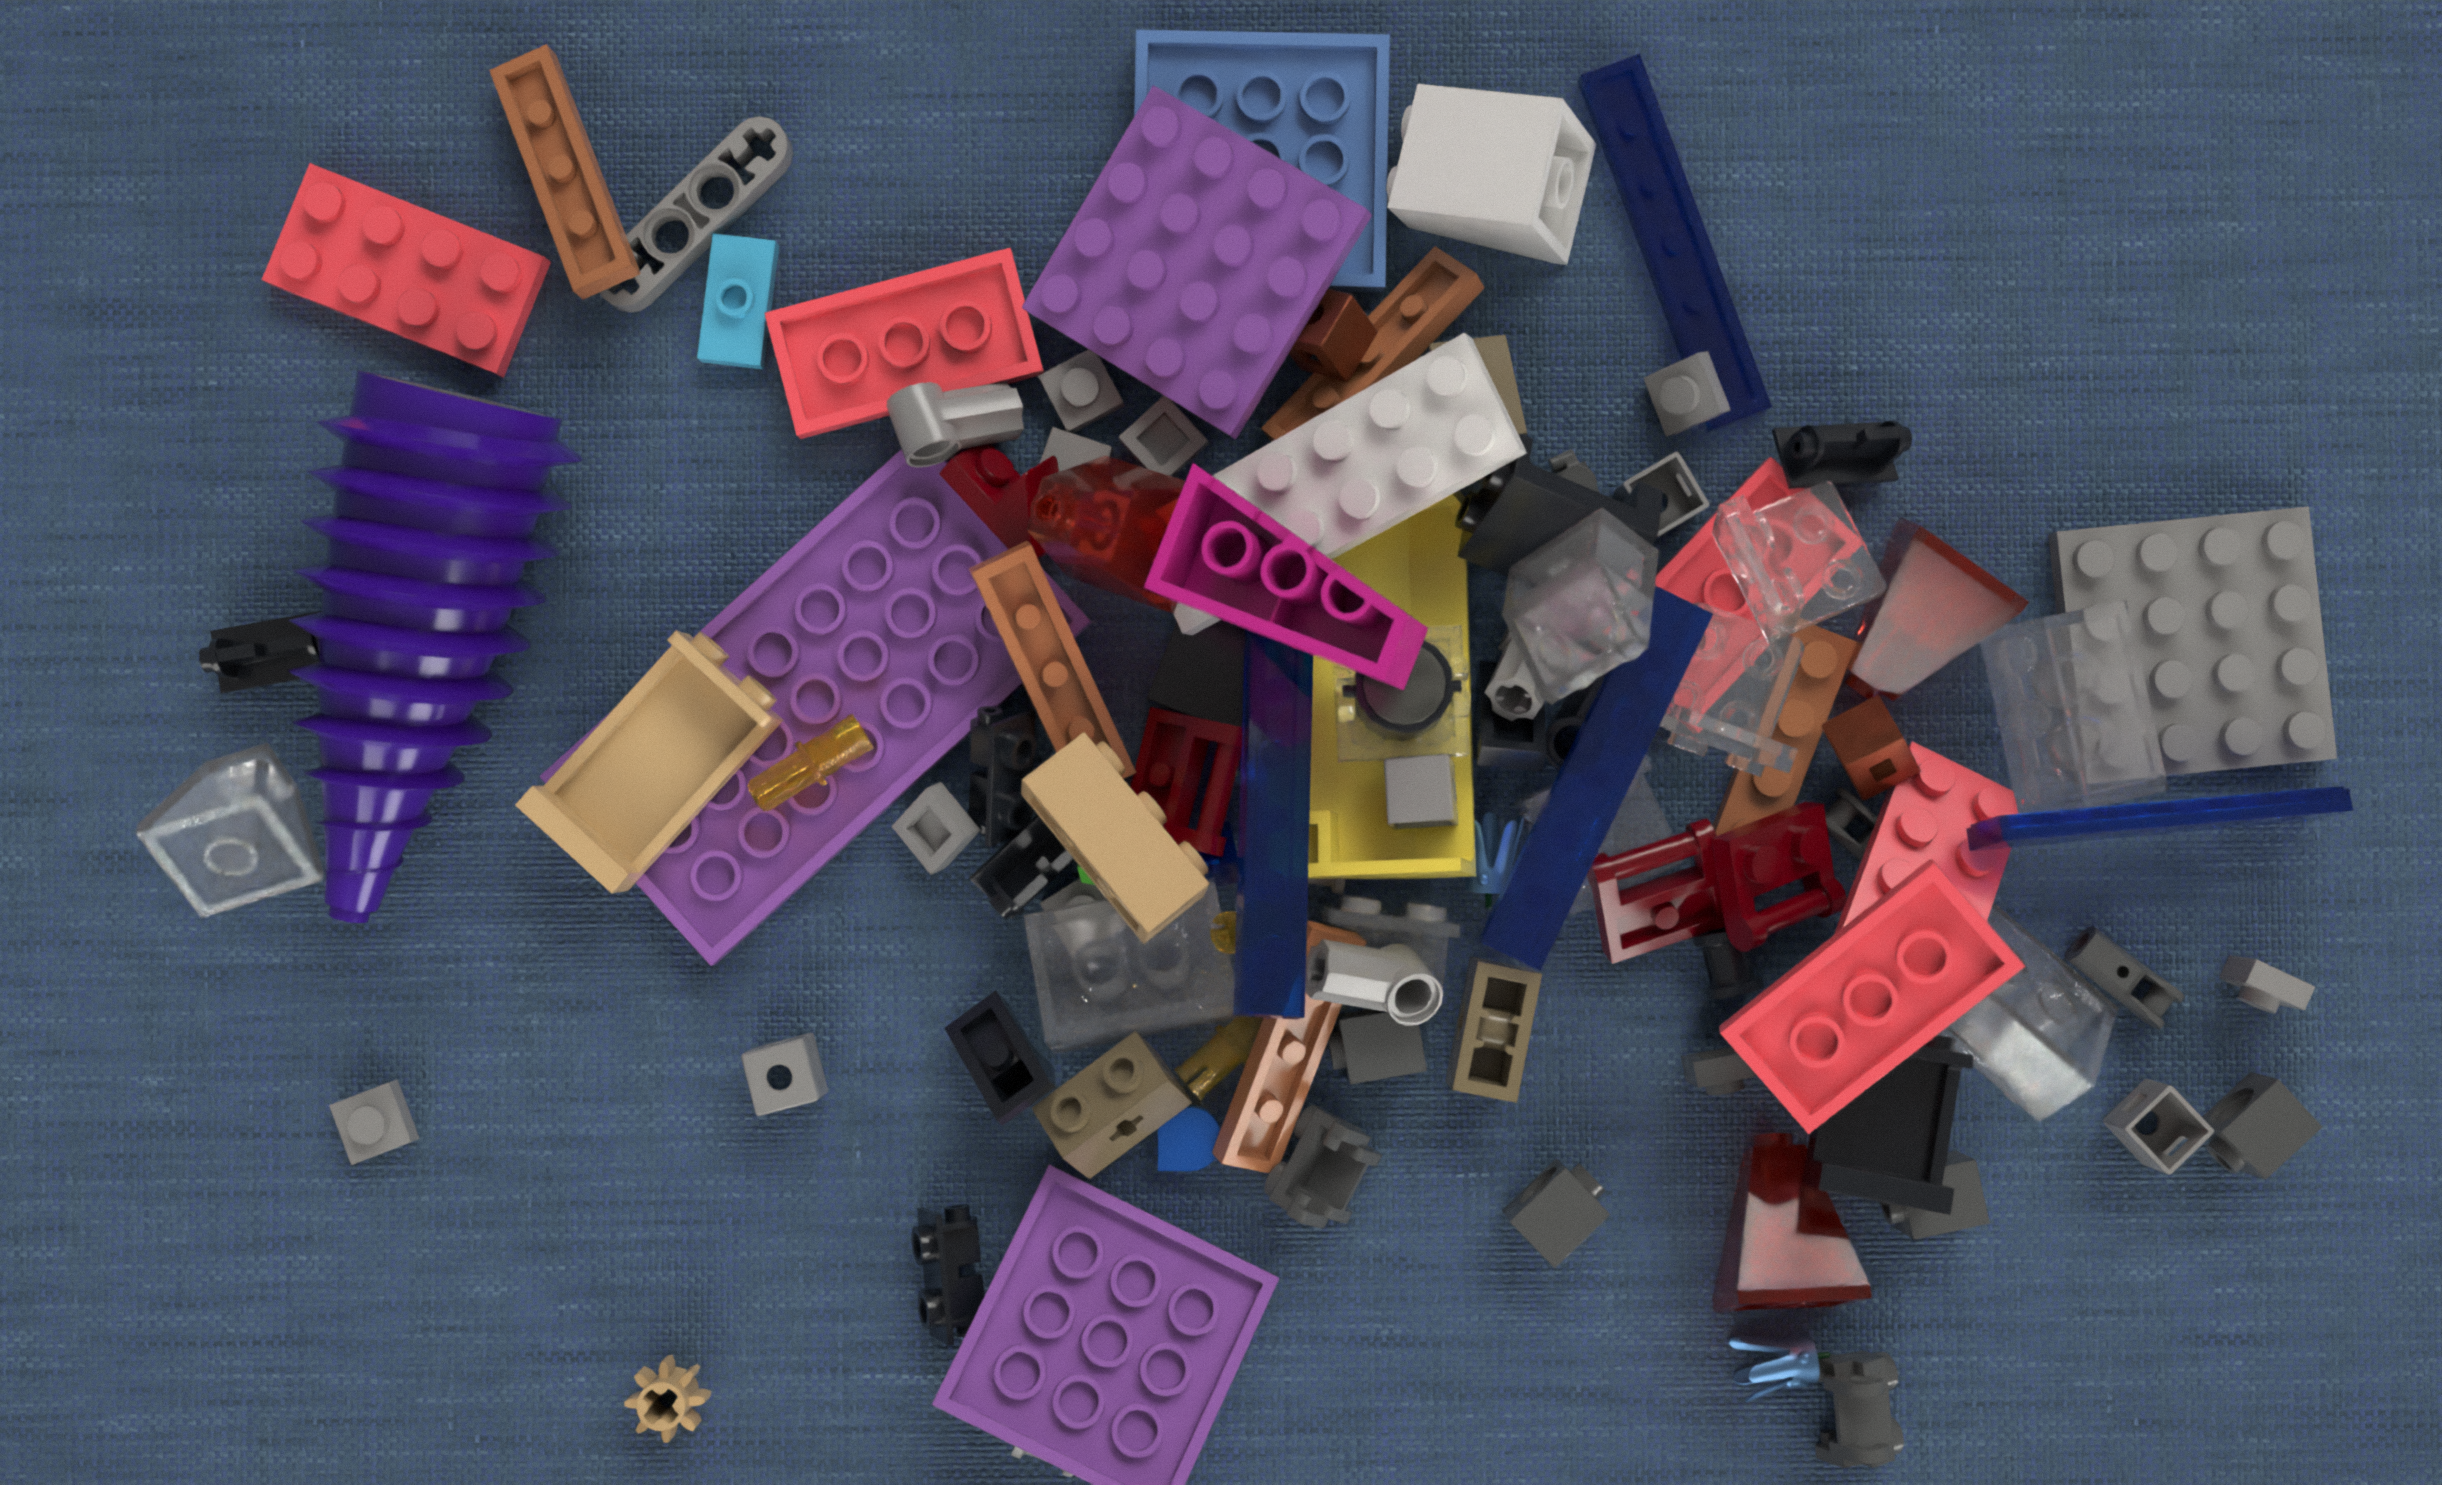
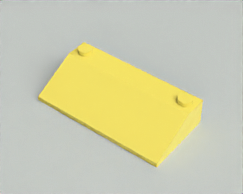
[1264,490,1476,879]

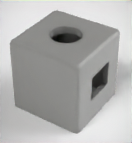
[1614,452,1709,537]
[1384,754,1459,830]
[741,1033,828,1116]
[2103,1079,2214,1175]

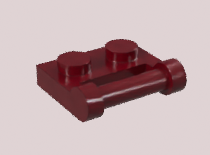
[1130,707,1254,857]
[1711,801,1847,952]
[1584,818,1725,964]

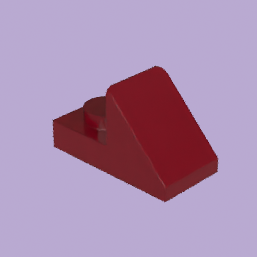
[939,444,1065,560]

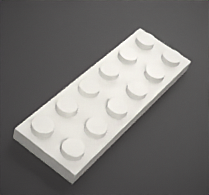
[1133,333,1527,635]

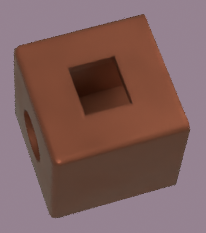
[1289,289,1378,382]
[1822,694,1922,800]

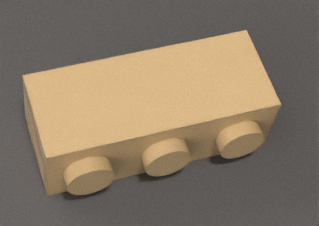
[1021,732,1210,944]

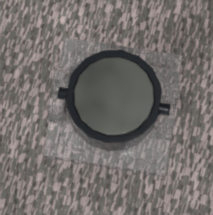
[1332,625,1471,762]

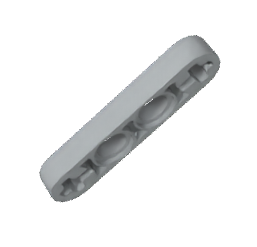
[599,116,793,313]

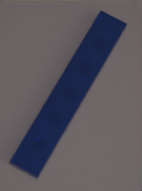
[1577,54,1772,432]
[1478,585,1713,970]
[1233,629,1313,1020]
[1966,786,2353,851]

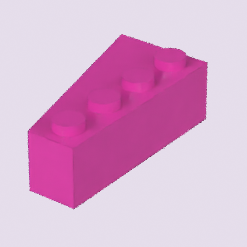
[1144,463,1428,691]

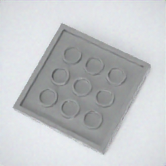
[2048,506,2337,784]

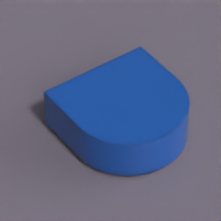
[1158,1104,1221,1171]

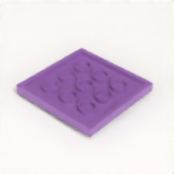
[1022,85,1372,439]
[932,1165,1279,1485]

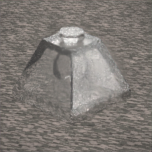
[136,743,324,918]

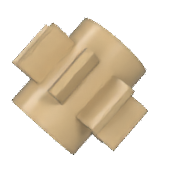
[624,1355,711,1443]

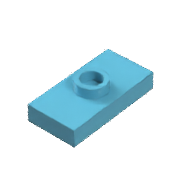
[697,233,779,370]

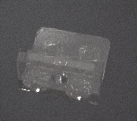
[1645,602,1805,777]

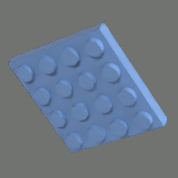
[1134,30,1390,292]

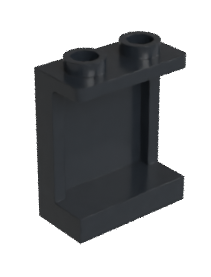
[1455,433,1663,614]
[1802,1035,1975,1215]

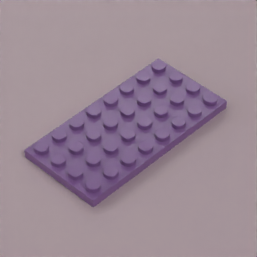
[539,449,1092,966]

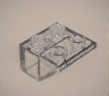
[1502,507,1659,705]

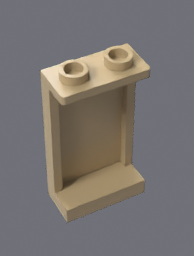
[515,630,783,893]

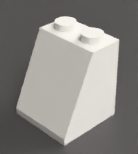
[1386,84,1596,265]

